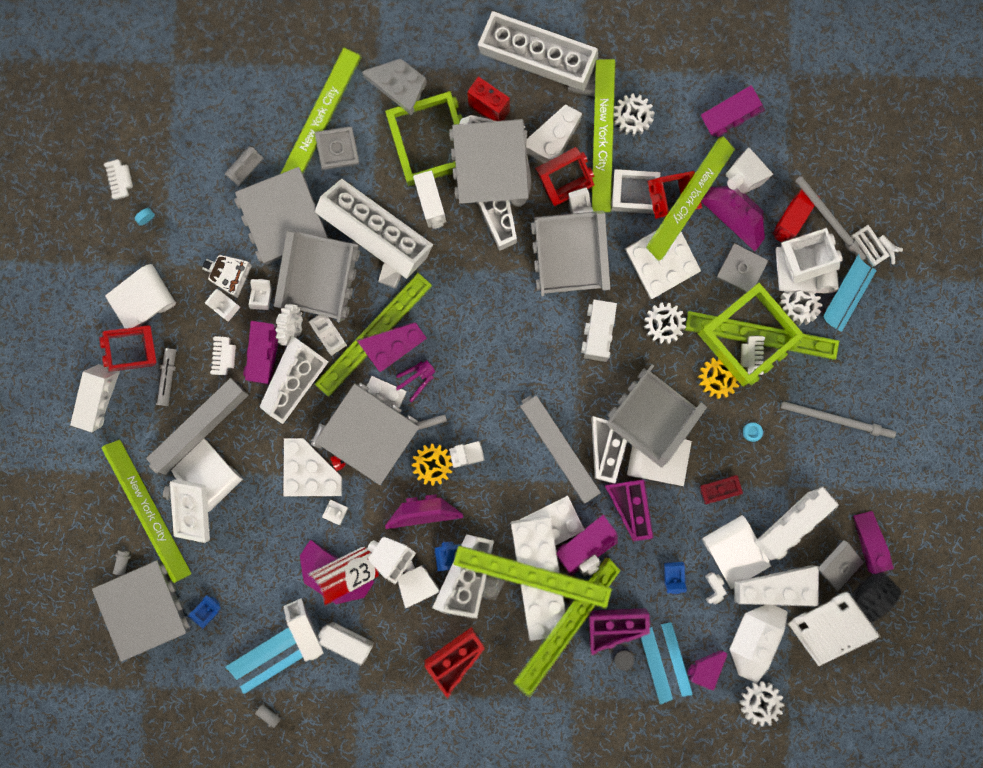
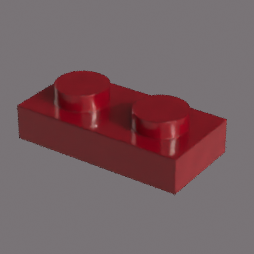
[699,475,743,505]

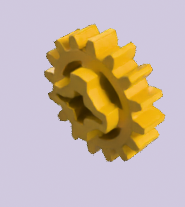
[698,358,739,399]
[412,444,453,486]

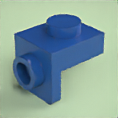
[435,542,461,571]
[664,562,687,594]
[188,595,221,629]

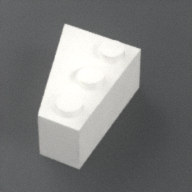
[581,300,617,362]

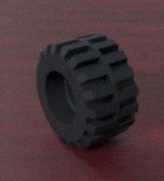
[847,572,902,623]

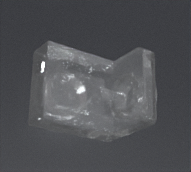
[482,574,505,600]

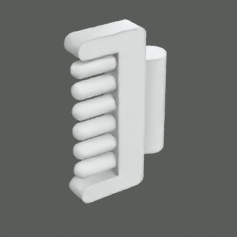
[104,160,133,200]
[741,336,765,375]
[210,337,236,375]

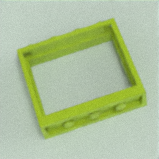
[385,92,462,186]
[698,283,805,387]

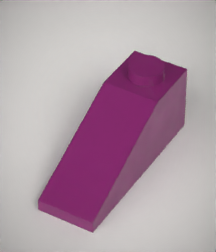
[853,511,894,574]

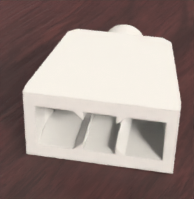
[726,148,773,193]
[368,537,416,584]
[398,560,440,608]

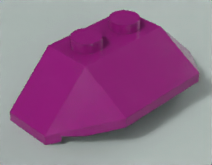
[701,186,765,251]
[385,494,464,529]
[300,539,375,604]

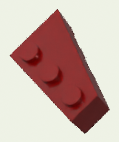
[424,627,485,698]

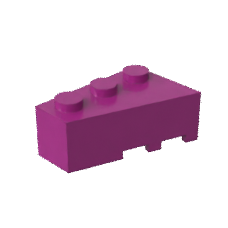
[701,85,766,137]
[243,321,278,385]
[356,322,427,372]
[605,480,654,541]
[556,515,618,576]
[588,608,650,655]

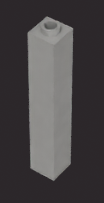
[146,378,249,475]
[520,395,601,504]

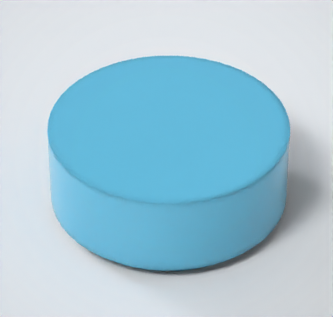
[135,208,155,225]
[743,423,763,442]

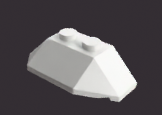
[729,604,788,683]

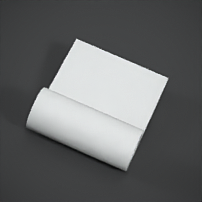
[776,244,839,293]
[105,264,176,328]
[171,439,243,512]
[627,439,692,486]
[702,515,771,589]

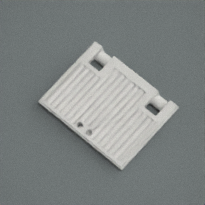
[788,592,880,666]

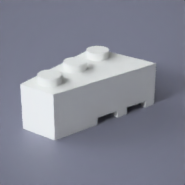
[526,105,582,163]
[71,364,120,432]
[591,416,627,484]

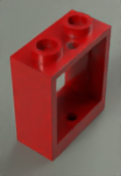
[467,77,510,121]
[535,147,595,206]
[647,171,702,219]
[772,189,820,243]
[99,325,157,372]

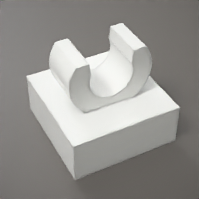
[322,500,348,525]

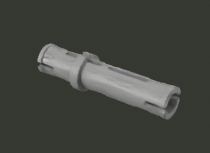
[156,348,177,406]

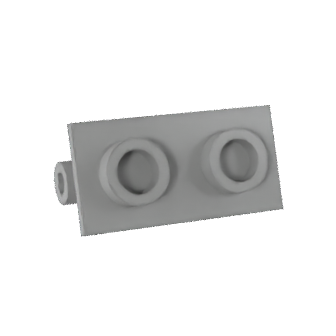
[225,146,263,186]

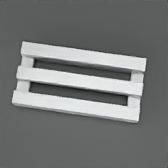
[851,225,890,267]

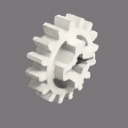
[614,94,654,136]
[779,291,822,326]
[644,303,686,344]
[276,304,303,346]
[740,681,784,726]

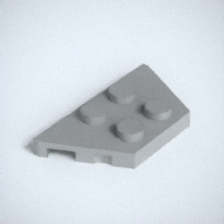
[362,59,427,115]

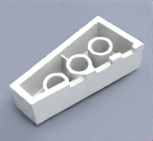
[477,200,517,251]
[754,487,838,560]
[432,534,494,618]
[734,565,818,606]

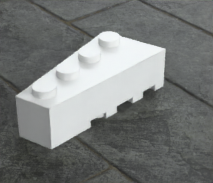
[260,336,328,424]

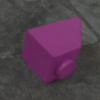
[688,650,727,691]

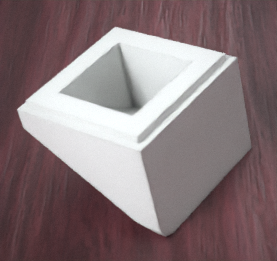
[378,263,401,289]

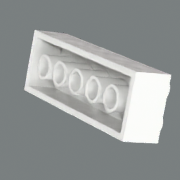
[478,11,598,91]
[315,179,433,279]
[511,515,565,641]

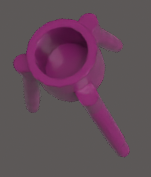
[396,360,436,402]

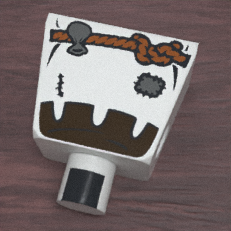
[202,255,252,298]

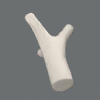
[879,235,903,264]

